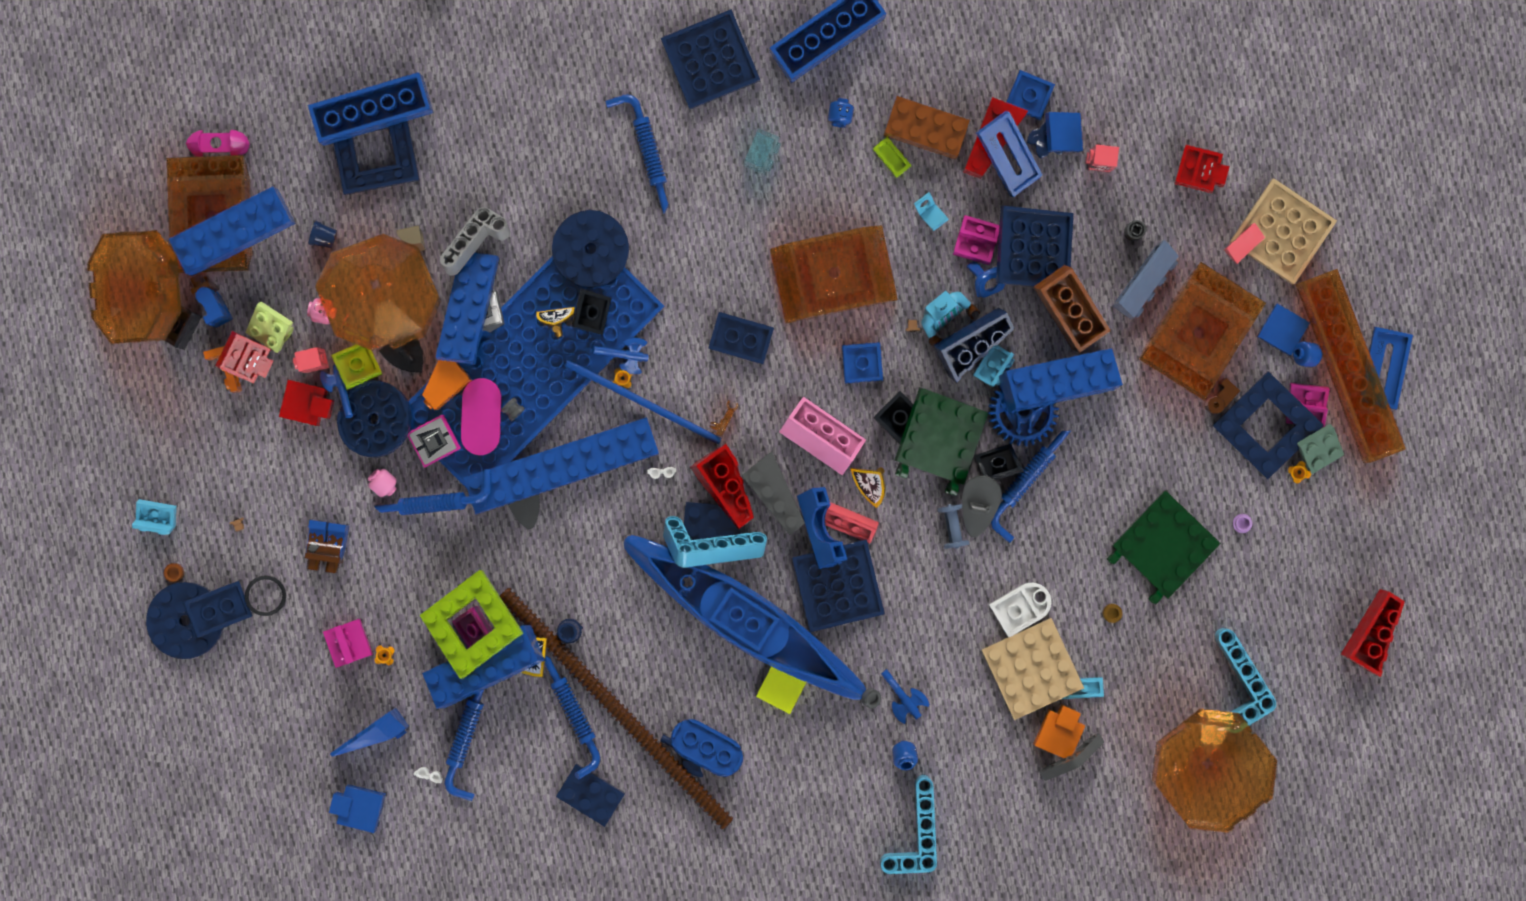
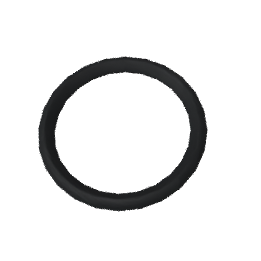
[244,575,286,616]

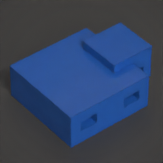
[329,784,386,833]

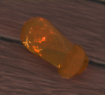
[709,400,739,436]

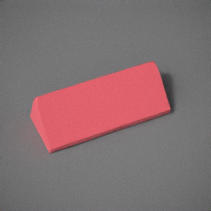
[825,502,879,544]

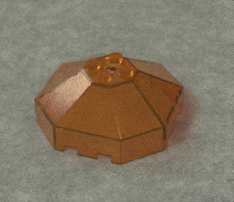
[87,230,181,344]
[315,234,440,351]
[1152,709,1278,833]

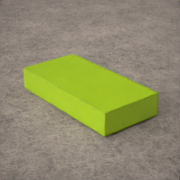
[872,136,912,179]

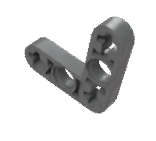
[1039,733,1104,781]

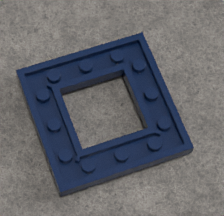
[334,121,420,195]
[1212,371,1324,479]

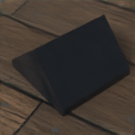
[571,289,612,335]
[158,302,202,350]
[873,391,913,444]
[975,444,1023,480]

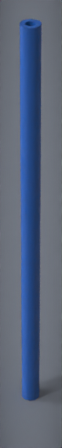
[565,360,722,445]

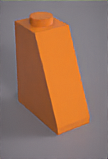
[422,360,472,410]

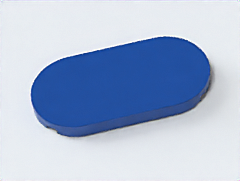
[671,719,743,777]

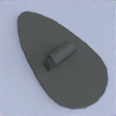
[962,476,1002,537]
[508,494,540,529]

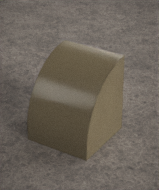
[396,225,426,252]

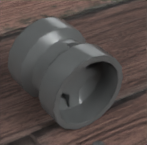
[1124,220,1146,241]

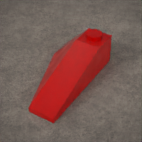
[690,444,754,529]

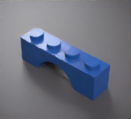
[797,487,848,569]

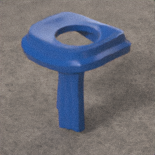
[967,261,1005,298]

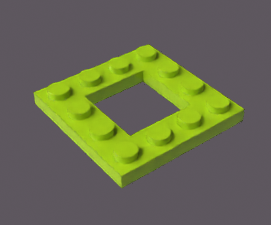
[419,570,523,679]

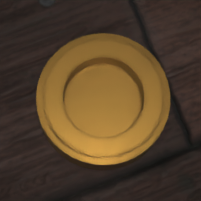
[1102,604,1123,623]

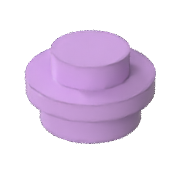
[1232,514,1252,533]

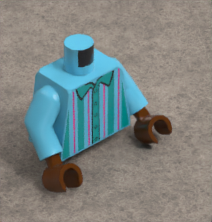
[921,291,980,347]

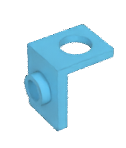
[914,192,949,231]

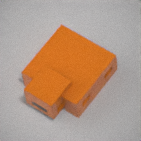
[1033,704,1085,758]

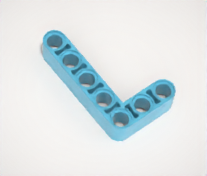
[663,516,767,567]
[1215,628,1276,733]
[880,775,937,874]

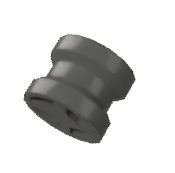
[501,397,525,422]

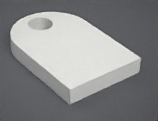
[989,582,1051,637]

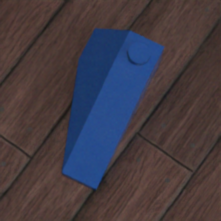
[330,708,409,757]

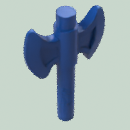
[592,338,649,374]
[320,364,354,418]
[881,669,930,724]

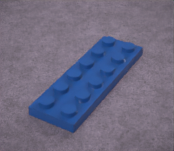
[436,253,499,365]

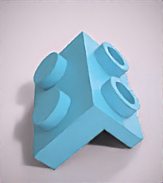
[973,345,1015,387]
[132,499,177,535]

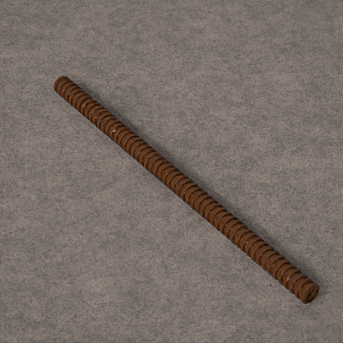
[500,588,733,830]

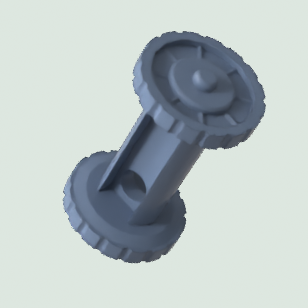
[937,504,969,549]

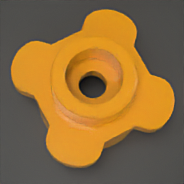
[613,368,633,388]
[1288,461,1311,483]
[374,645,395,665]

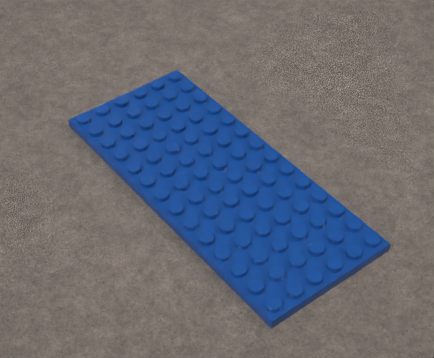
[408,244,665,488]

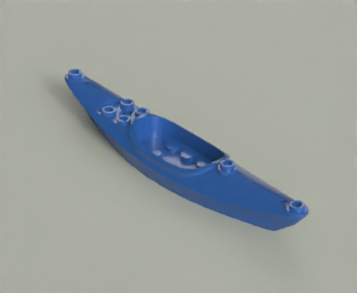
[623,535,866,700]

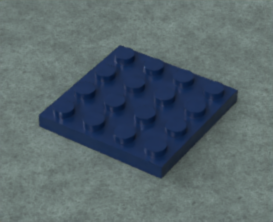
[661,9,760,110]
[996,206,1074,287]
[792,539,885,632]

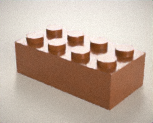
[884,96,970,160]
[1033,265,1111,353]

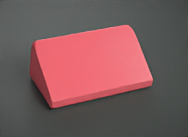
[1224,223,1265,264]

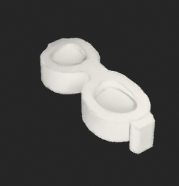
[647,467,676,479]
[414,767,443,783]

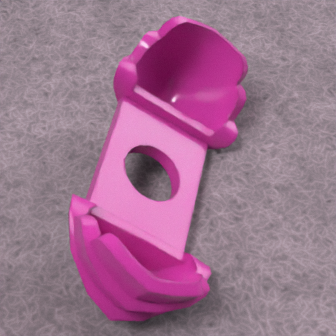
[186,130,250,157]

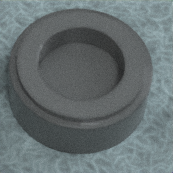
[862,688,881,709]

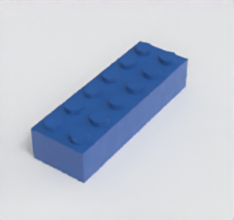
[769,0,886,83]
[308,72,434,146]
[168,186,296,276]
[999,348,1123,413]
[422,625,546,709]

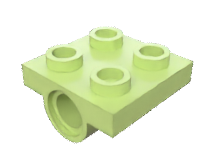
[245,302,294,353]

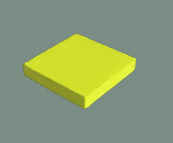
[756,666,806,714]

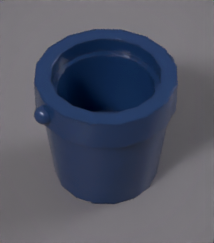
[308,221,337,248]
[556,618,583,643]

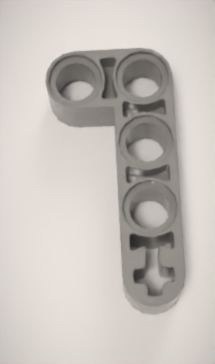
[440,207,510,275]

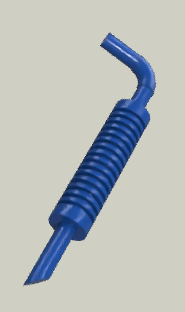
[606,94,669,214]
[991,430,1072,543]
[374,469,491,515]
[545,656,600,779]
[444,690,484,801]

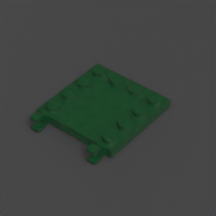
[895,387,988,496]
[1107,490,1221,605]

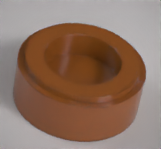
[164,563,184,583]

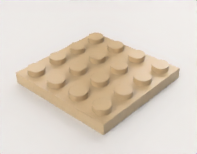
[1229,178,1337,285]
[981,618,1084,720]

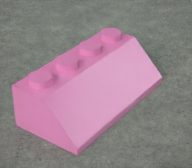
[779,397,866,475]

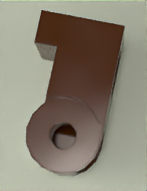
[1205,378,1240,414]

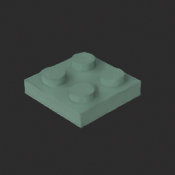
[1297,424,1344,475]

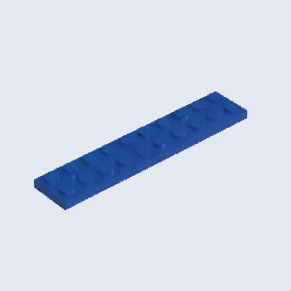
[464,417,659,515]

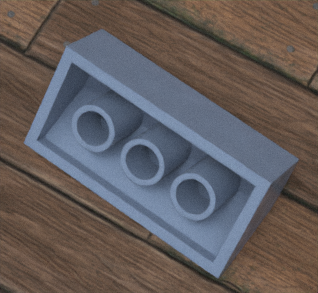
[1112,240,1179,319]

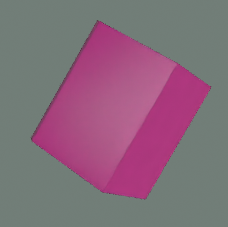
[452,606,492,648]

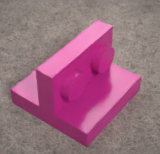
[323,619,373,668]

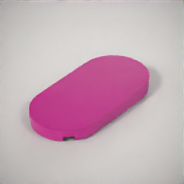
[461,378,502,455]

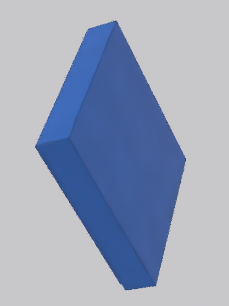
[1007,70,1055,120]
[1045,112,1083,152]
[1257,304,1310,356]
[842,342,883,384]

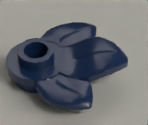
[1027,122,1063,159]

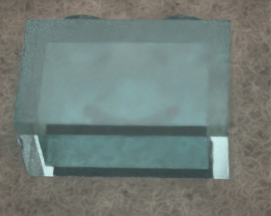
[743,128,781,175]

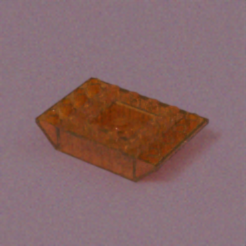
[166,155,252,274]
[770,225,898,324]
[1139,262,1266,401]

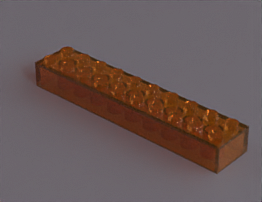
[1295,269,1406,463]

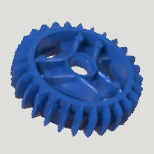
[988,384,1059,446]

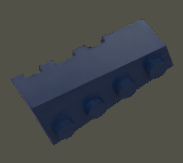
[933,307,1015,383]

